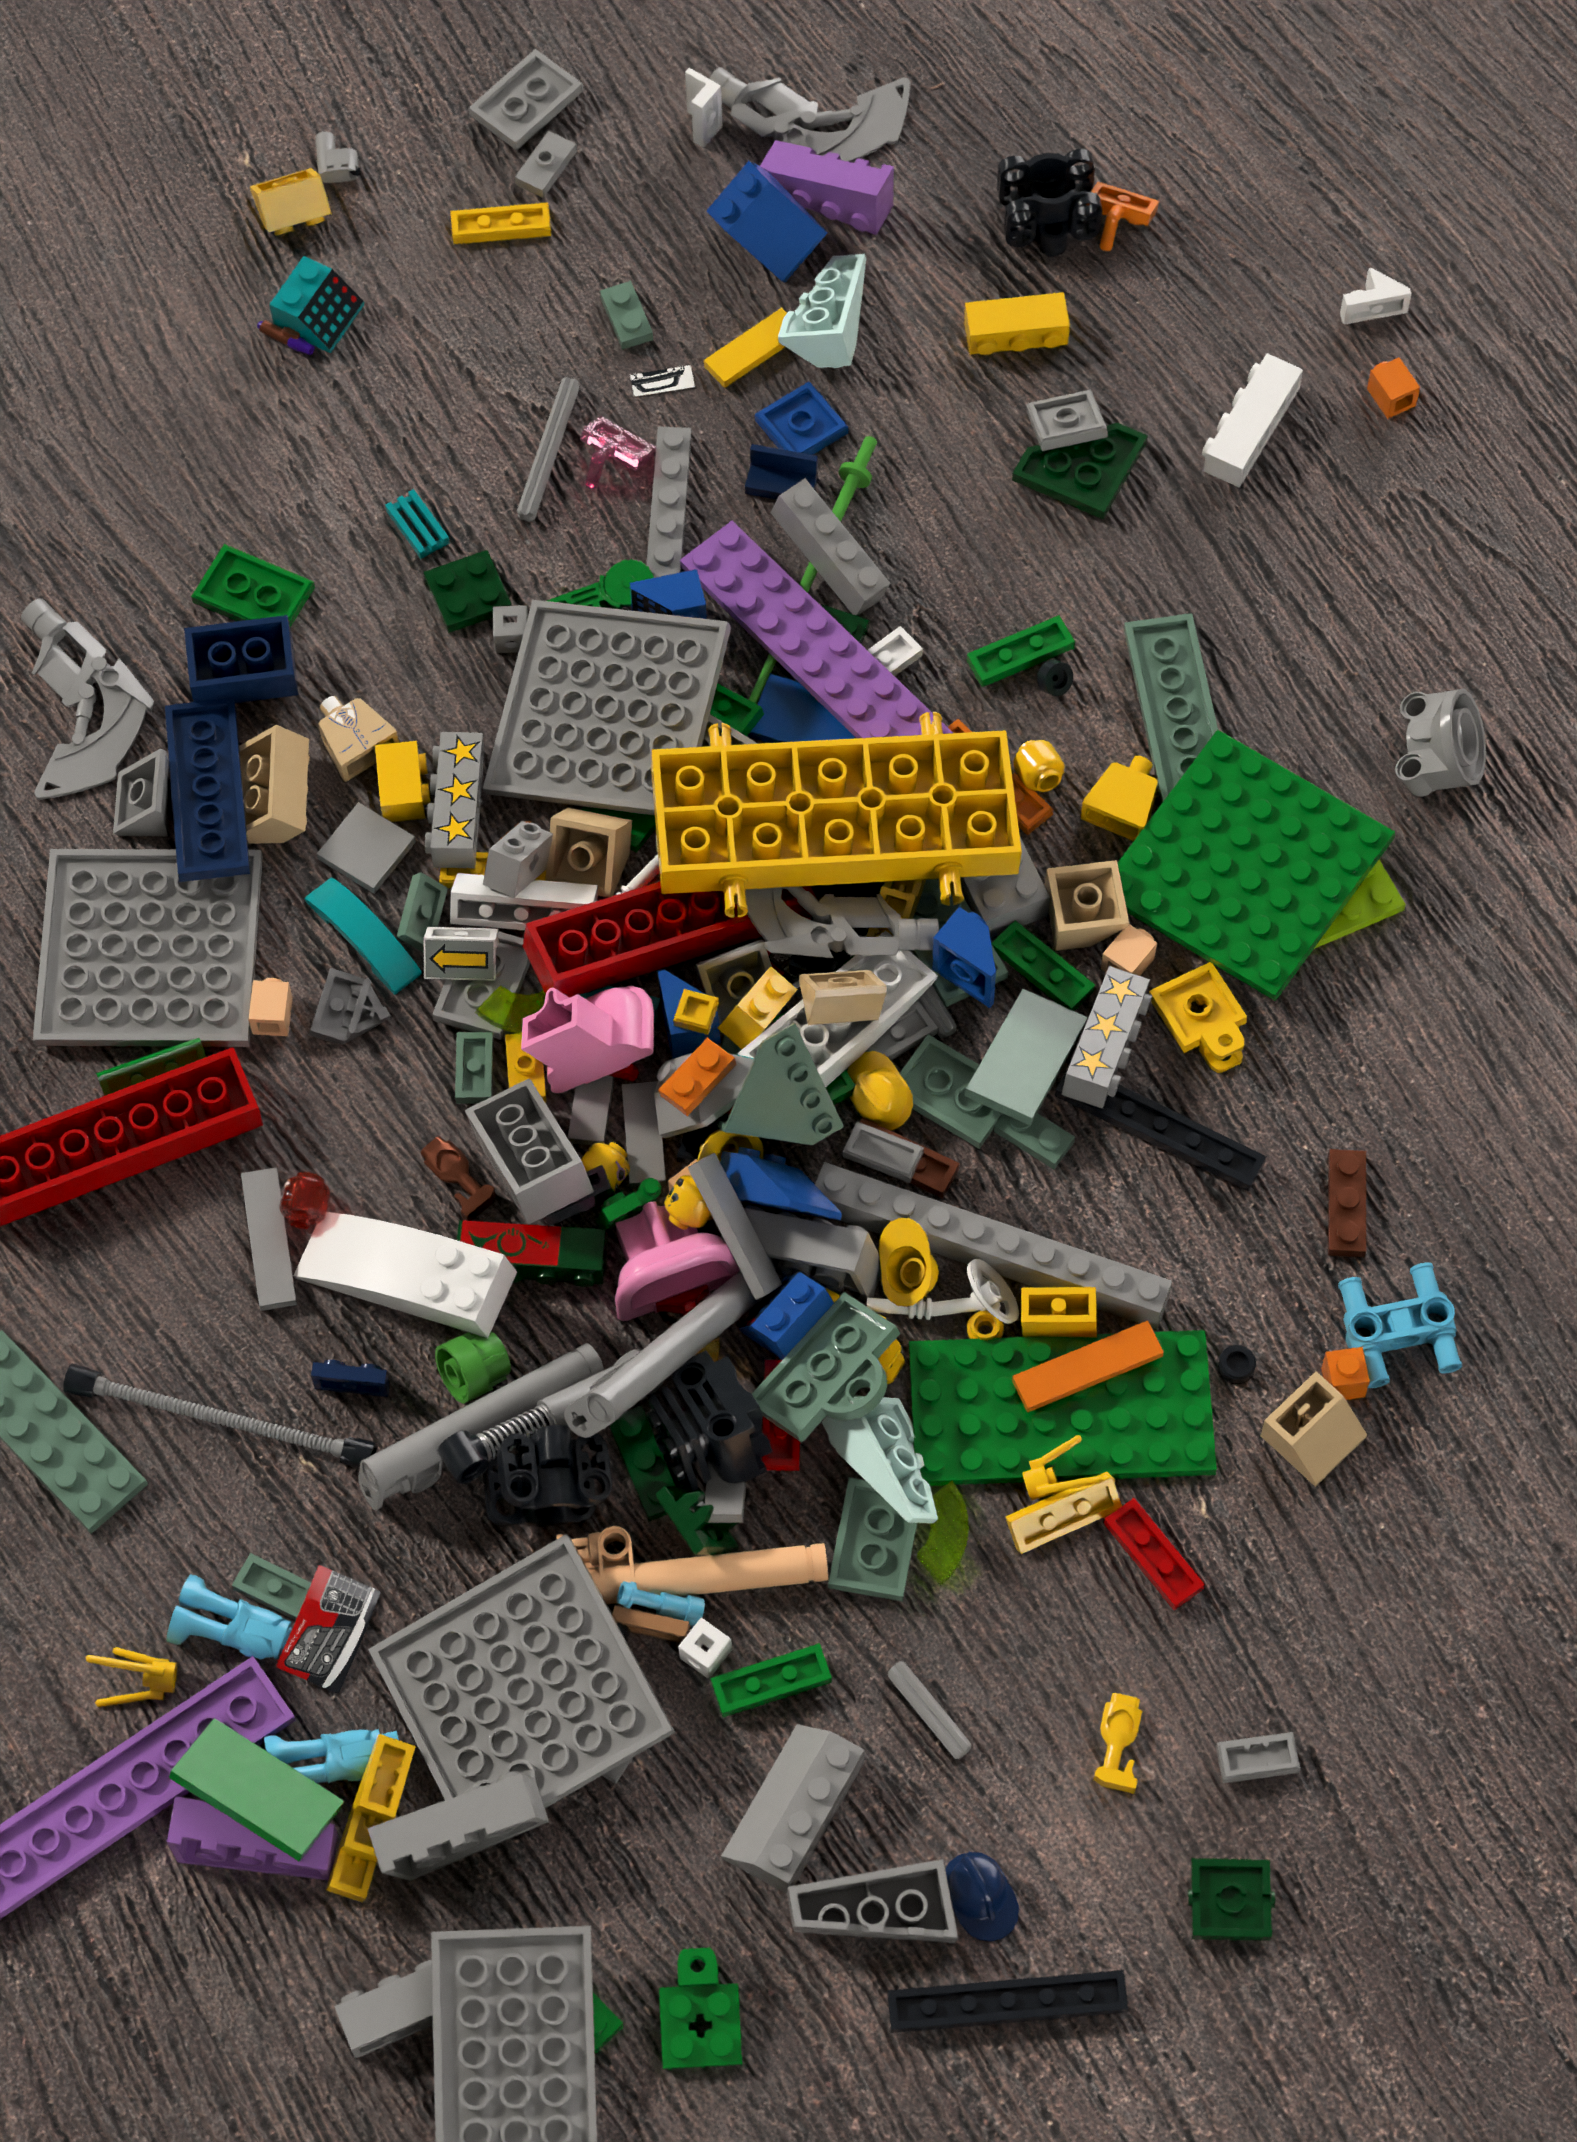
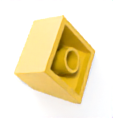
[249,168,332,235]

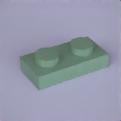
[600,281,653,350]
[397,872,448,953]
[455,1032,494,1104]
[994,1113,1075,1170]
[232,1553,311,1621]

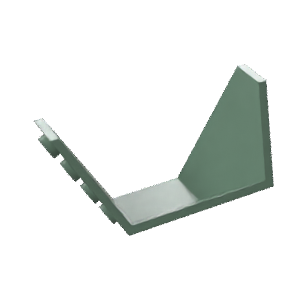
[712,1023,844,1145]

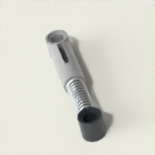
[437,1349,664,1484]

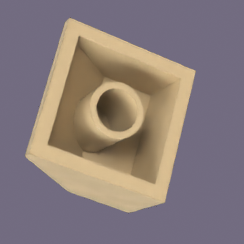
[546,808,632,897]
[1044,860,1129,951]

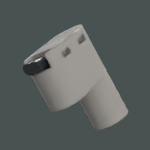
[315,132,361,183]

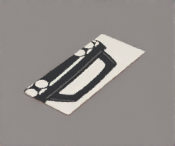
[630,365,695,397]

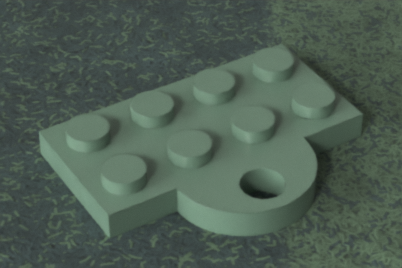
[752,1292,901,1443]

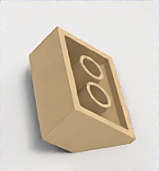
[239,725,310,844]

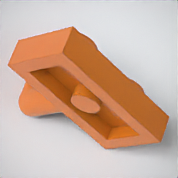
[1086,182,1159,251]

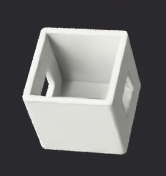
[678,1618,732,1679]

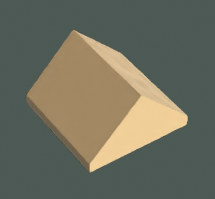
[799,970,887,1025]

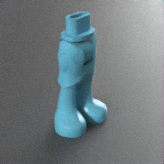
[166,1574,293,1660]
[264,1729,398,1783]

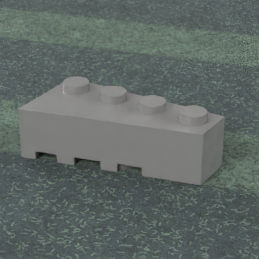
[720,1205,881,1302]
[367,1771,549,1881]
[787,1859,958,1943]

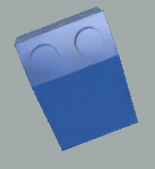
[707,161,828,283]
[720,1147,842,1220]

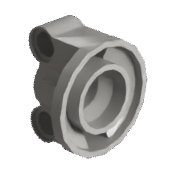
[1395,688,1486,797]

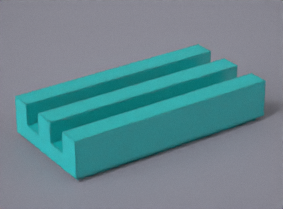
[385,489,450,559]

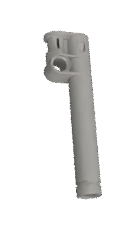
[564,1271,768,1438]
[358,1343,604,1510]

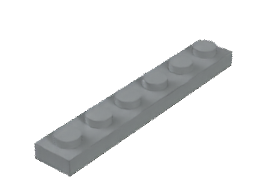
[647,426,692,578]

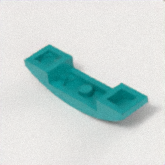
[304,877,422,995]

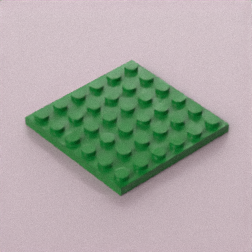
[1118,729,1395,1001]

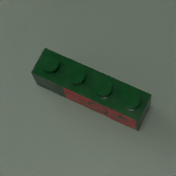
[457,1220,607,1287]

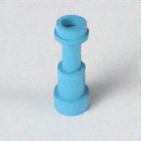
[617,1581,705,1628]

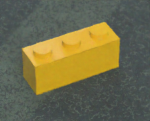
[964,292,1070,355]

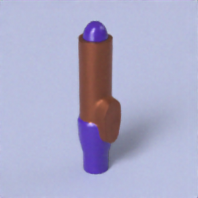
[257,320,315,356]

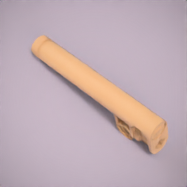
[557,1526,829,1605]

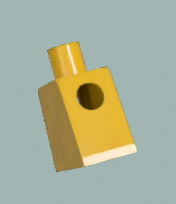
[1081,756,1158,841]

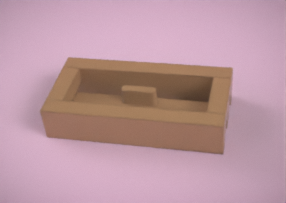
[612,1606,691,1643]

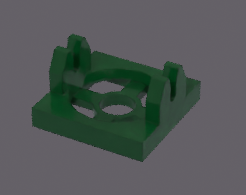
[656,1486,740,1555]

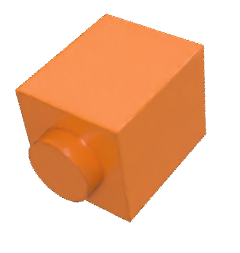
[1367,357,1420,419]
[1321,1347,1370,1400]

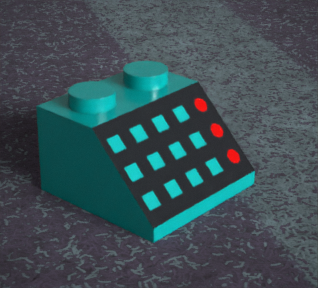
[269,256,364,353]

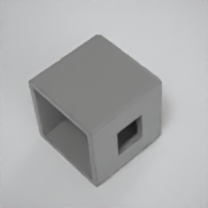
[493,605,528,653]

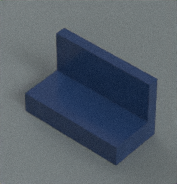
[745,444,818,500]

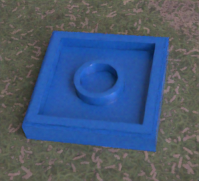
[755,381,848,455]

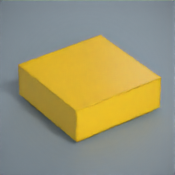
[673,989,719,1035]

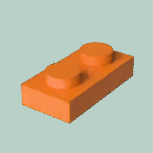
[658,1037,737,1116]

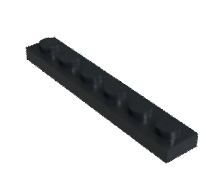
[1055,1067,1267,1191]
[887,1970,1128,2033]

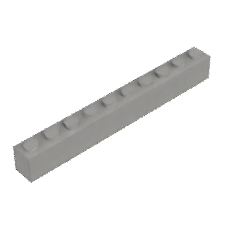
[815,1162,1172,1329]

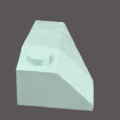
[778,254,866,368]
[822,1395,938,1523]

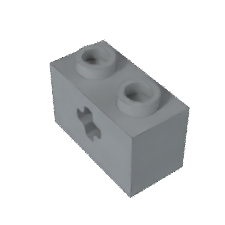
[483,821,553,898]

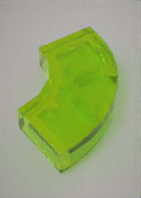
[474,985,546,1033]
[917,1481,969,1586]

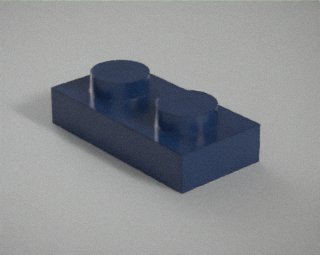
[311,1360,390,1397]

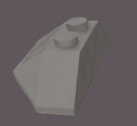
[654,1053,754,1138]

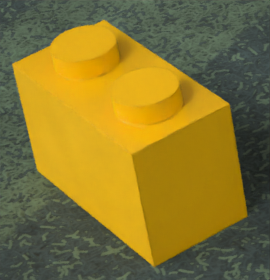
[375,741,431,822]
[717,966,798,1049]
[1021,1287,1097,1337]

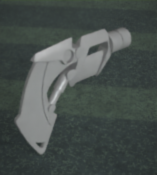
[709,67,910,162]
[21,598,154,800]
[745,886,939,958]

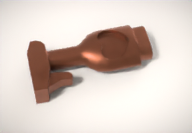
[420,1136,496,1221]

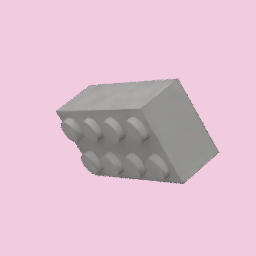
[960,837,1050,938]
[465,1078,594,1225]

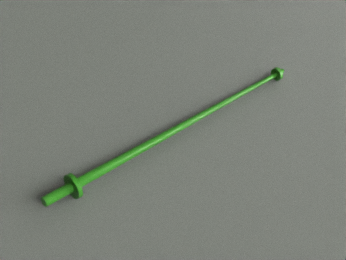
[749,436,877,704]

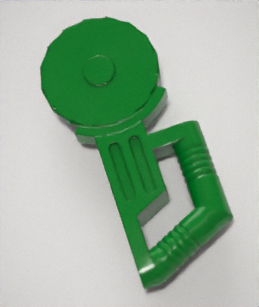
[547,559,654,610]

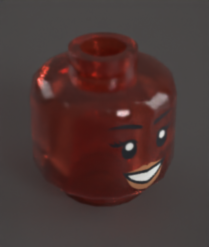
[279,1172,331,1229]

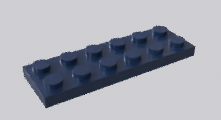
[165,698,250,882]

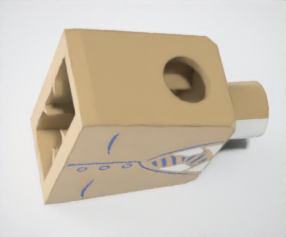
[318,696,399,782]

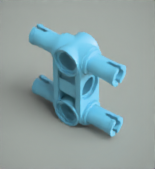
[1338,1262,1462,1388]

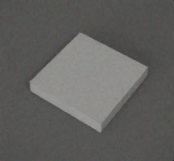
[1026,390,1108,451]
[317,802,416,894]

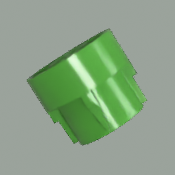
[435,1331,511,1404]

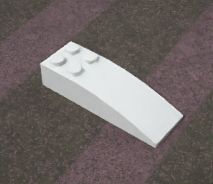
[738,930,938,1087]
[293,1211,517,1338]

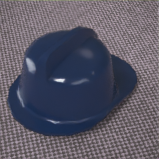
[945,1852,1019,1942]

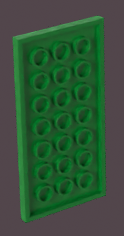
[909,1330,1217,1486]

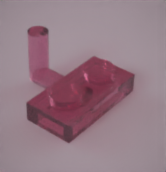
[580,416,656,489]

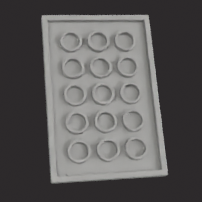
[431,1926,597,2142]

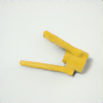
[1022,1435,1116,1501]
[86,1647,177,1707]

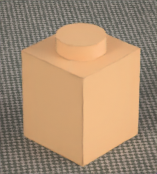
[1101,924,1157,976]
[248,978,293,1036]

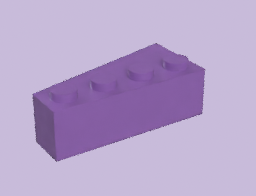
[760,140,894,235]
[167,1796,338,1880]

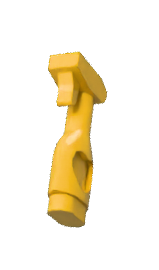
[1093,1693,1142,1794]

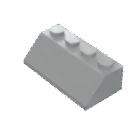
[721,1724,864,1894]

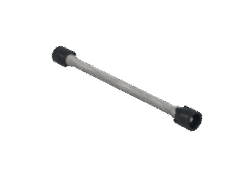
[63,1363,378,1469]

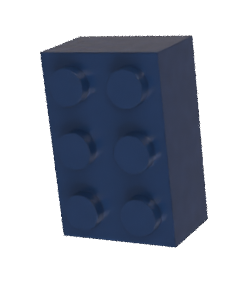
[184,615,299,703]

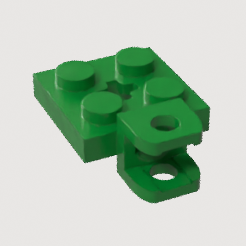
[659,1947,742,2070]

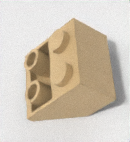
[1261,1371,1367,1487]

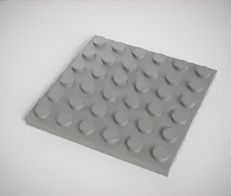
[483,600,731,815]
[33,849,263,1047]
[368,1534,675,1808]

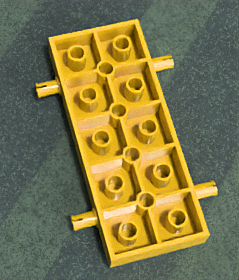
[651,712,1022,918]

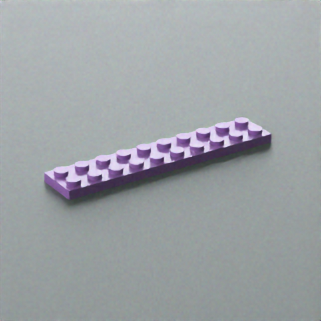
[680,521,953,738]
[0,1656,296,1919]

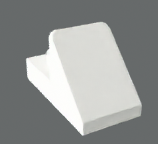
[1340,268,1411,325]

